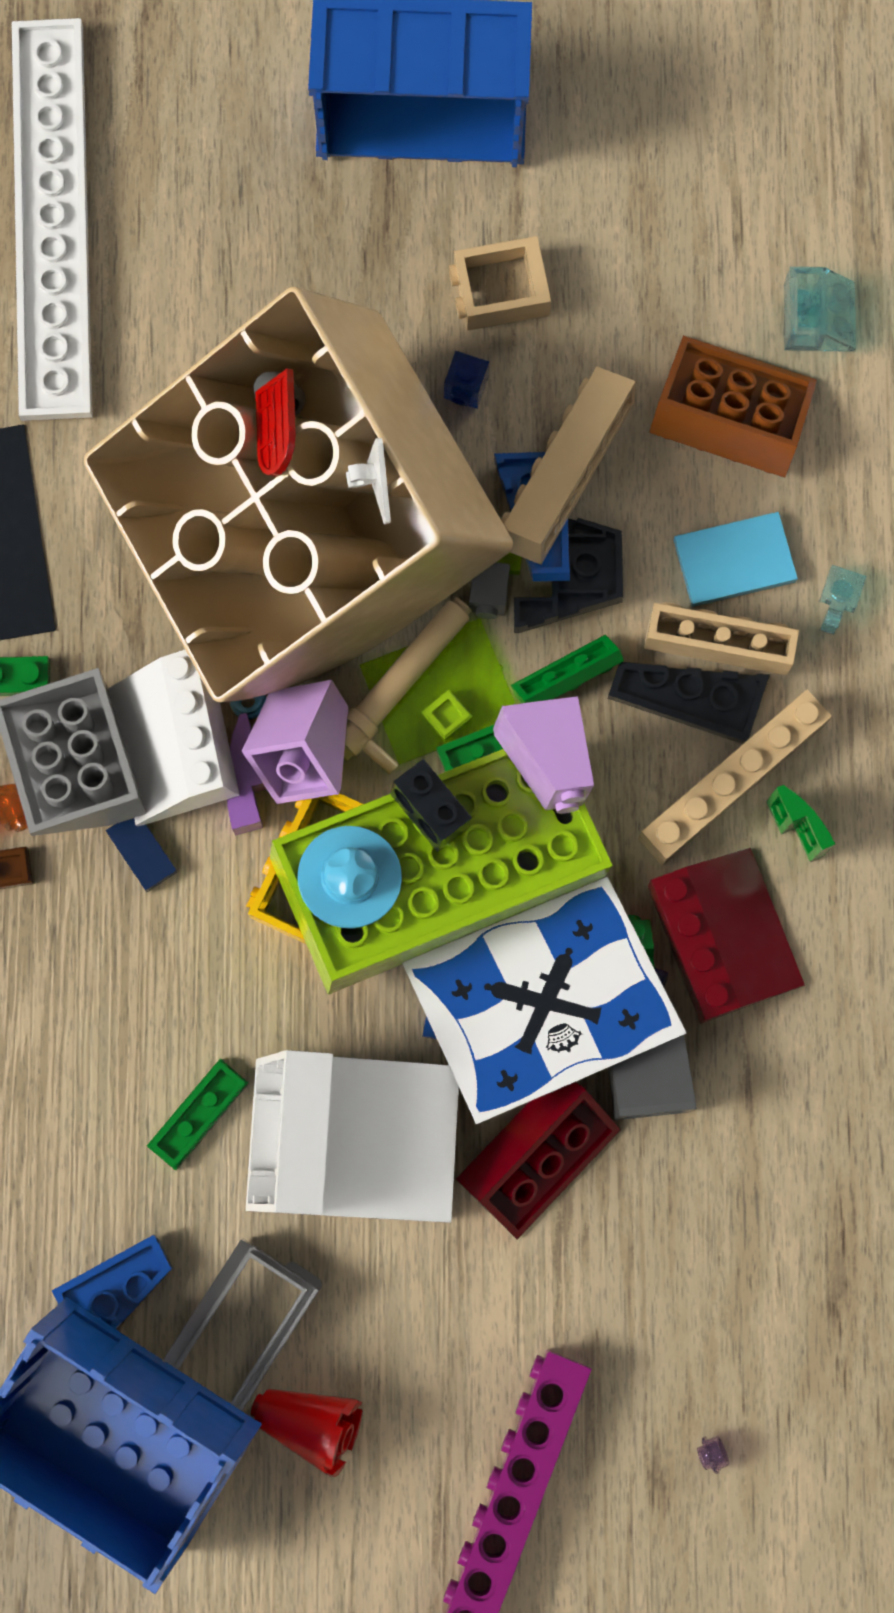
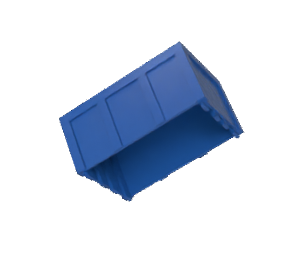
[308,0,532,168]
[0,1297,262,1594]

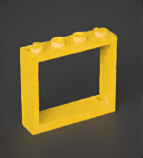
[246,793,363,944]

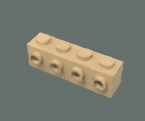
[644,602,799,676]

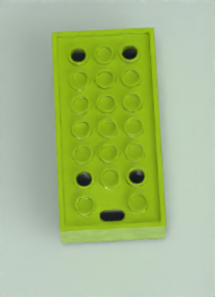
[270,749,613,995]

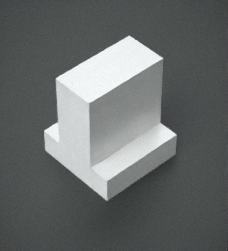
[245,1050,459,1223]

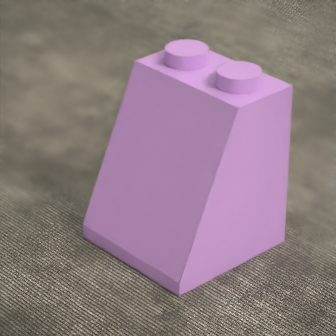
[242,680,348,804]
[493,696,594,814]

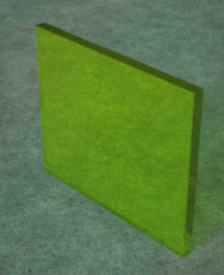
[359,618,516,765]

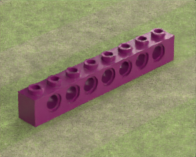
[442,1350,592,1613]

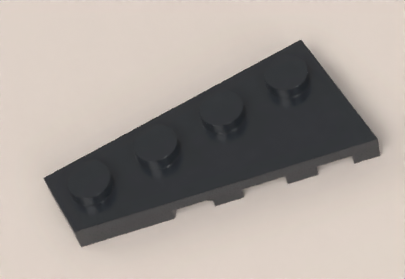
[607,662,770,744]

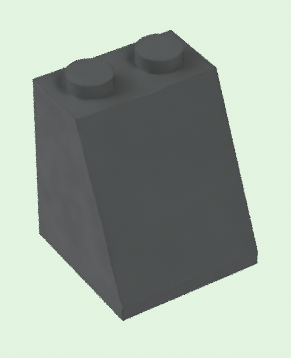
[608,1021,697,1120]

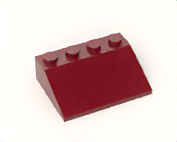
[647,847,805,1024]

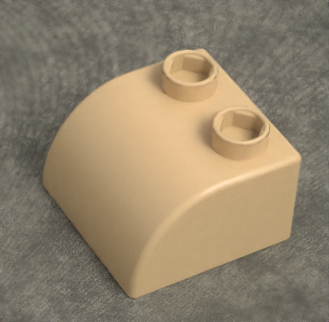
[84,287,513,702]

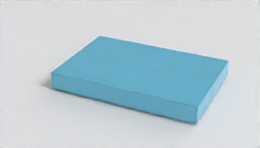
[673,512,798,607]

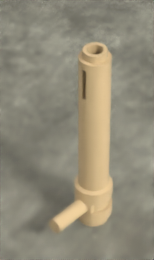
[344,597,472,774]

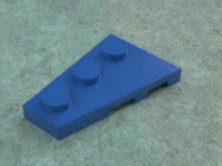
[52,1234,173,1329]

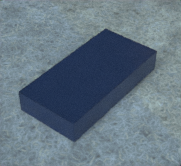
[105,818,177,892]

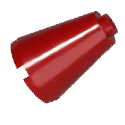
[251,1389,363,1477]

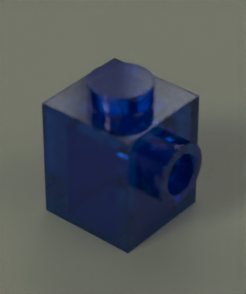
[444,350,490,409]

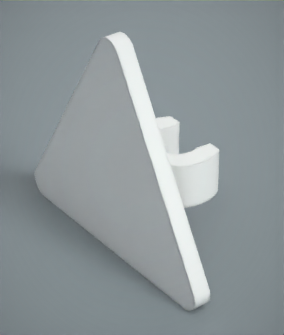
[346,438,391,524]

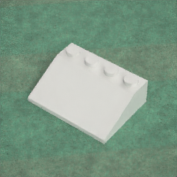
[108,650,240,826]

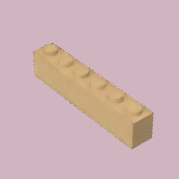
[501,366,636,565]
[638,689,832,866]

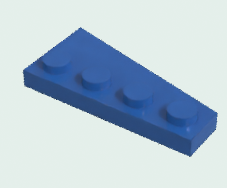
[494,452,570,582]

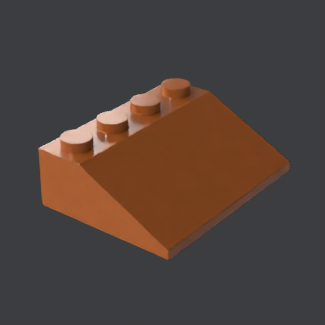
[649,335,817,478]

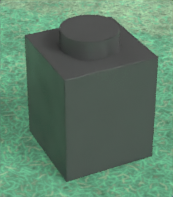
[469,563,510,619]

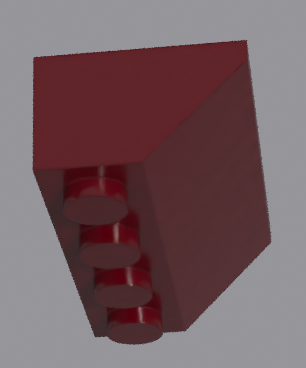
[456,1081,621,1240]

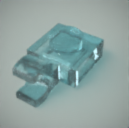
[819,565,867,635]

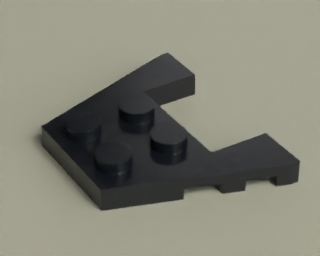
[514,518,623,633]

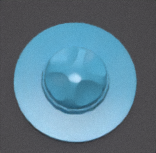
[298,826,402,929]

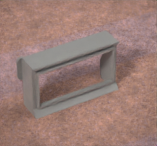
[162,1239,322,1411]

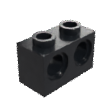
[390,759,472,852]

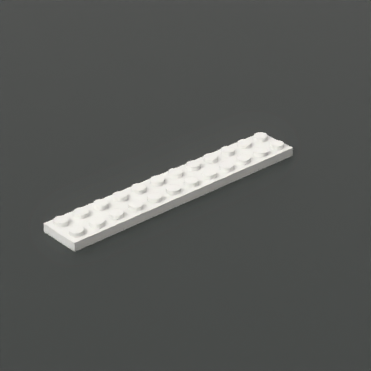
[12,18,92,421]

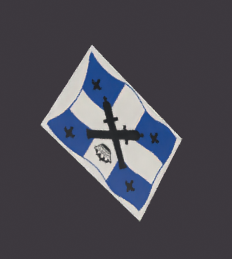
[402,876,687,1124]

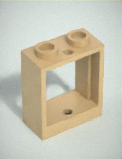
[448,236,551,330]

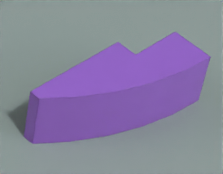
[227,713,267,836]

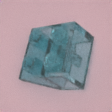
[784,266,856,352]

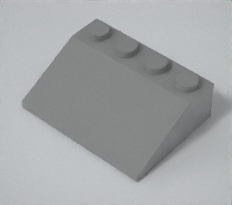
[0,668,146,836]

